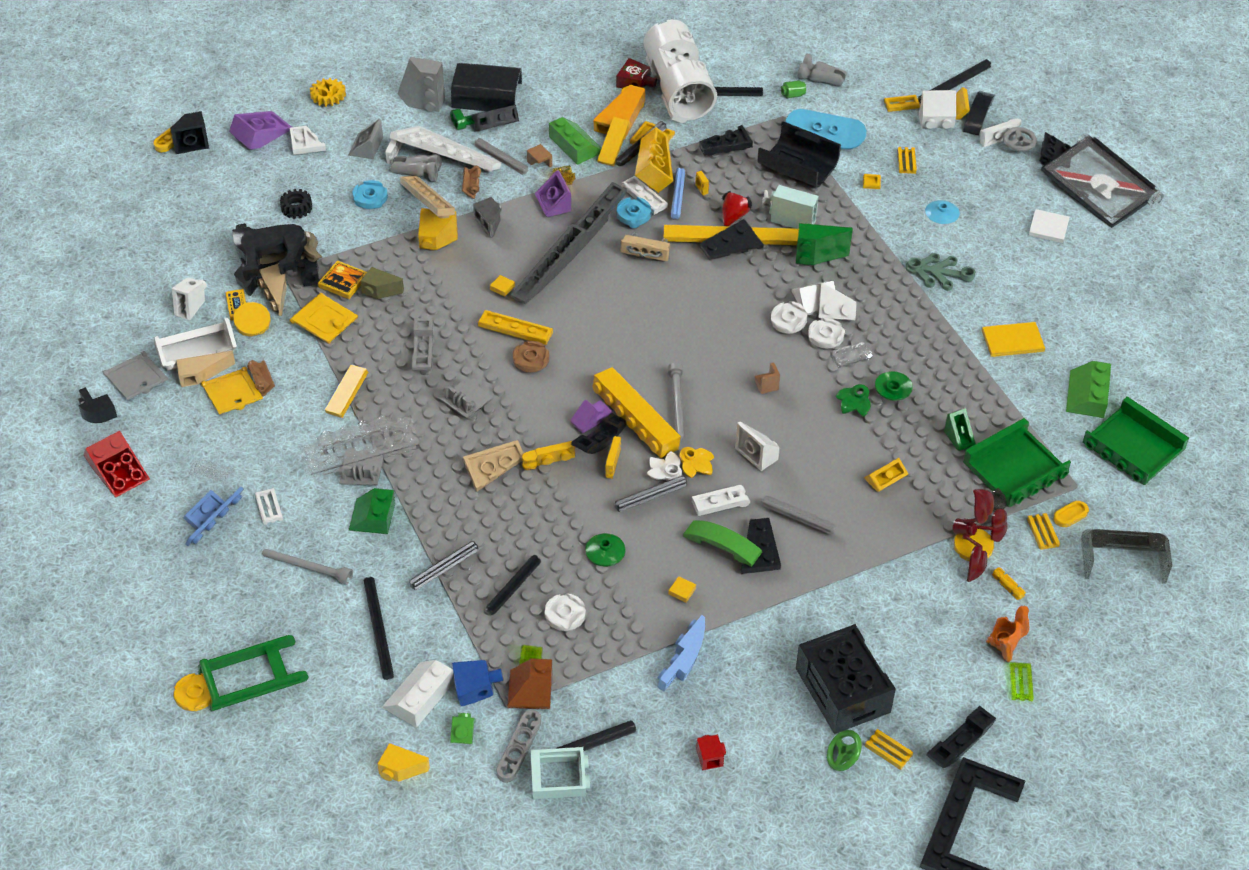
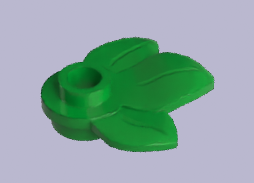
[836,384,871,417]

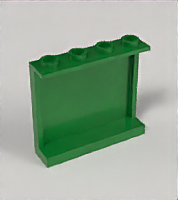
[1082,396,1189,485]
[963,418,1071,507]

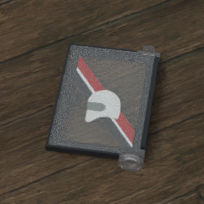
[1041,134,1164,228]

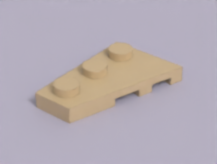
[463,440,524,492]

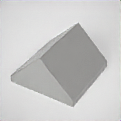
[348,119,383,159]

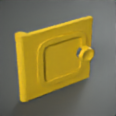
[290,293,358,344]
[201,366,263,415]

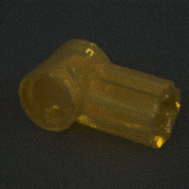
[553,165,576,185]

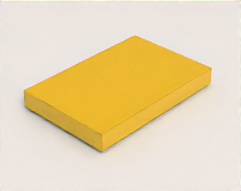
[982,322,1045,357]

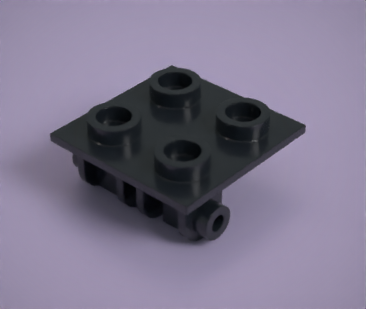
[1039,132,1071,169]

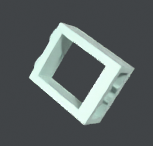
[531,747,590,799]

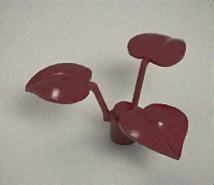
[953,489,1008,582]

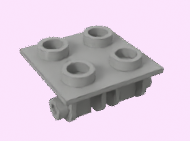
[440,378,494,419]
[338,453,385,485]

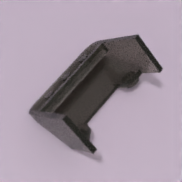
[1081,528,1172,584]

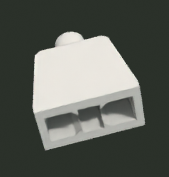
[172,278,207,320]

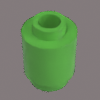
[781,80,806,99]

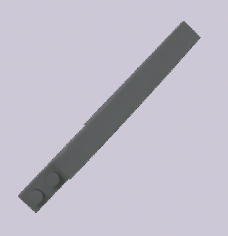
[510,182,627,304]

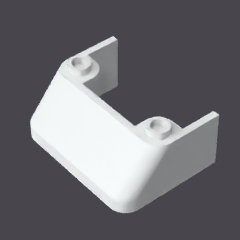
[154,318,237,371]

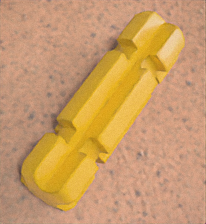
[992,567,1026,600]

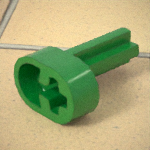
[450,109,485,130]

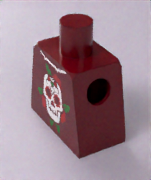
[616,58,657,89]

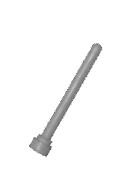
[668,362,684,438]
[262,549,353,585]

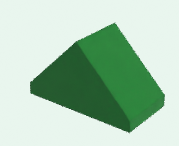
[944,408,976,451]

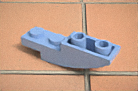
[657,615,705,691]

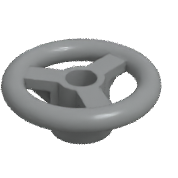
[1003,127,1037,152]

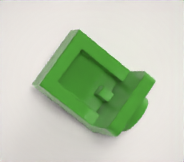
[450,713,476,744]

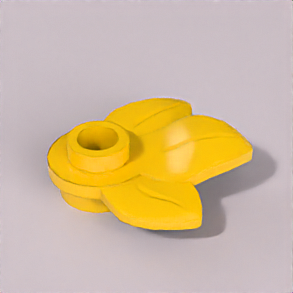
[679,447,714,478]

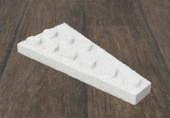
[390,126,502,172]

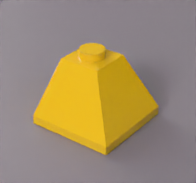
[418,208,458,250]

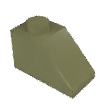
[360,267,404,299]

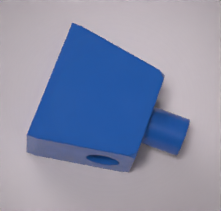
[452,660,504,706]

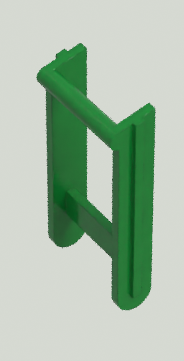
[198,635,309,712]

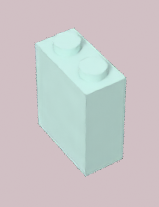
[769,185,819,229]

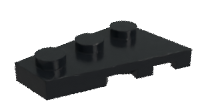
[699,125,753,156]
[700,219,764,260]
[741,518,781,574]

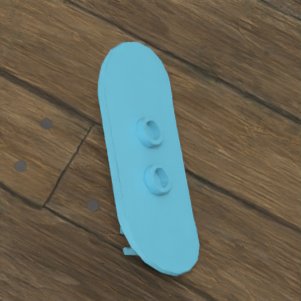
[786,109,867,149]

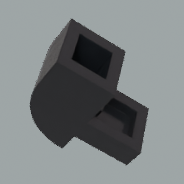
[78,387,117,423]

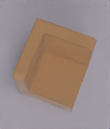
[527,144,552,167]
[755,362,780,394]

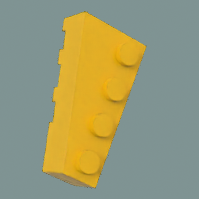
[635,127,673,193]

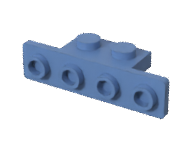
[183,487,244,546]

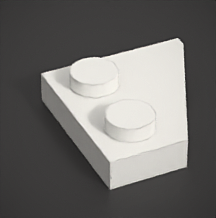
[290,126,326,155]
[818,283,856,321]

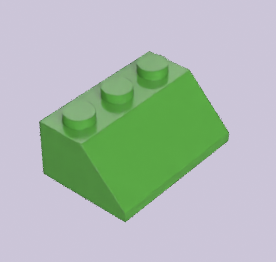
[549,117,602,165]
[1066,361,1111,418]

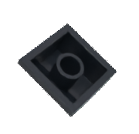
[170,111,209,154]

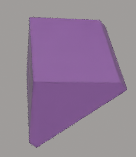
[535,170,571,217]

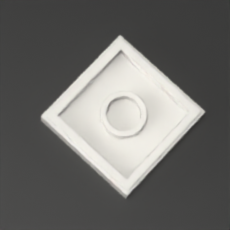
[1028,209,1070,243]

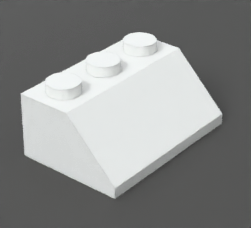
[382,660,454,728]

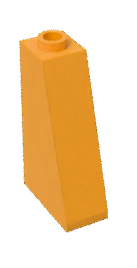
[593,85,646,139]

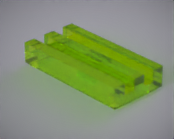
[1009,662,1034,701]

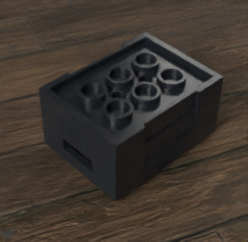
[795,624,896,734]

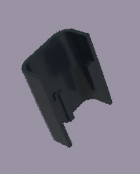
[451,63,522,111]
[758,121,841,188]

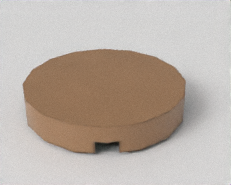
[513,341,549,372]

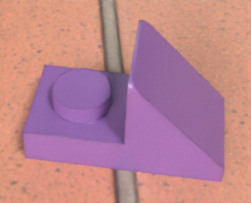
[571,399,612,434]

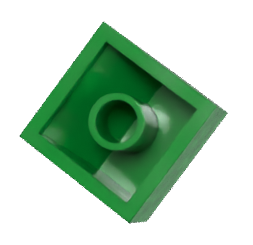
[349,488,396,534]

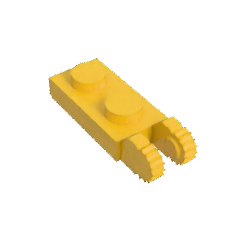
[522,441,575,470]

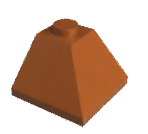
[507,659,553,709]

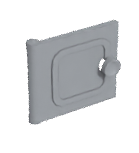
[102,351,168,400]

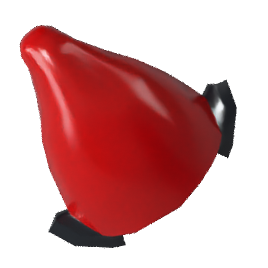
[721,191,752,227]

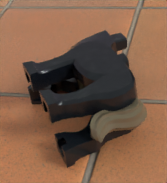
[232,223,323,296]

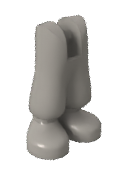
[797,53,847,86]
[390,154,442,182]

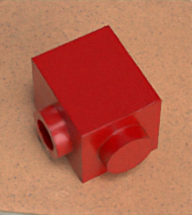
[696,734,726,771]

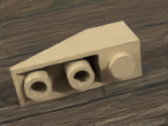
[257,264,287,316]
[177,350,235,387]

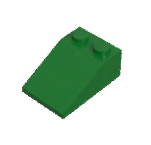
[795,223,853,265]

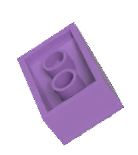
[229,111,291,150]

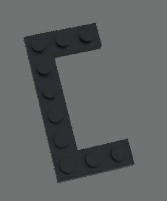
[920,757,1026,870]

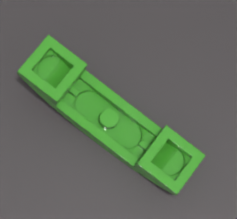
[683,520,762,567]

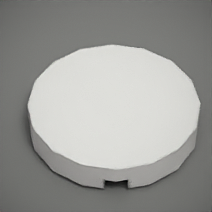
[771,301,807,334]
[808,318,845,349]
[545,594,586,631]

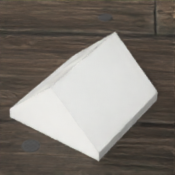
[791,281,835,315]

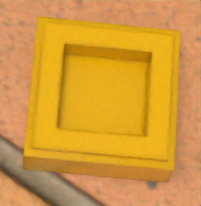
[695,170,709,195]
[863,174,881,189]
[490,275,515,297]
[668,576,696,603]

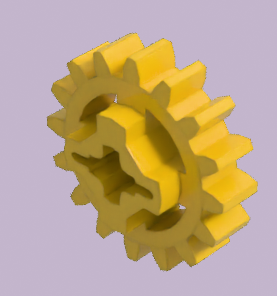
[310,78,346,107]

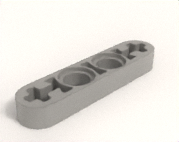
[497,710,541,783]

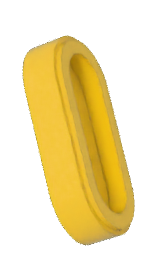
[1053,501,1089,527]

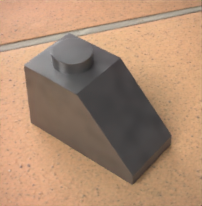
[473,197,502,238]

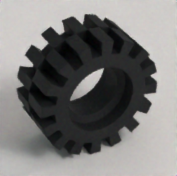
[280,189,312,219]

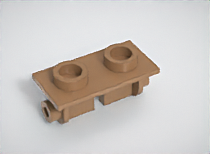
[462,165,481,199]
[247,360,275,397]

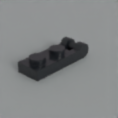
[471,105,519,132]

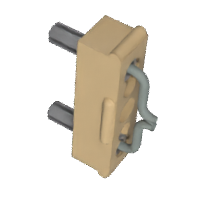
[620,233,670,261]

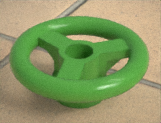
[827,730,862,771]

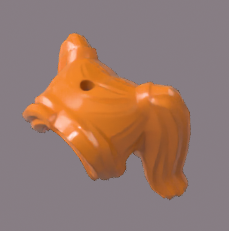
[986,605,1030,662]

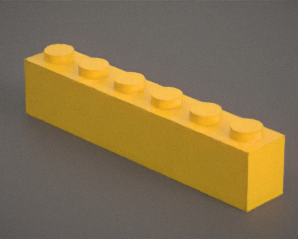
[592,367,681,458]

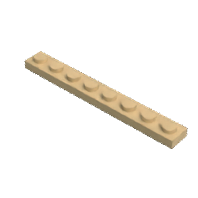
[400,176,455,218]

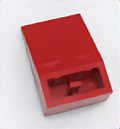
[84,430,150,498]

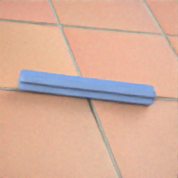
[671,168,685,219]

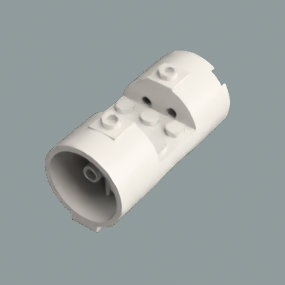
[643,19,717,123]

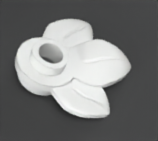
[647,451,682,481]

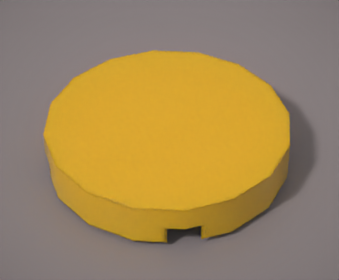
[233,302,271,337]
[954,529,994,562]
[174,673,211,711]

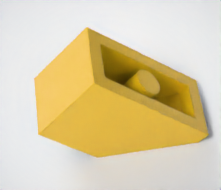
[377,743,430,782]

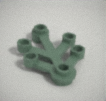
[906,253,976,291]

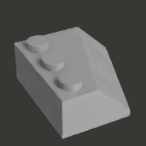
[398,57,445,112]

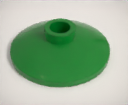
[875,371,913,401]
[585,533,626,567]

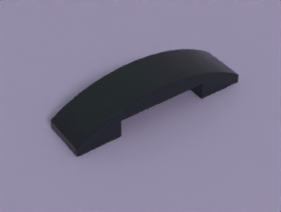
[963,91,995,136]
[571,413,627,454]
[926,705,996,769]

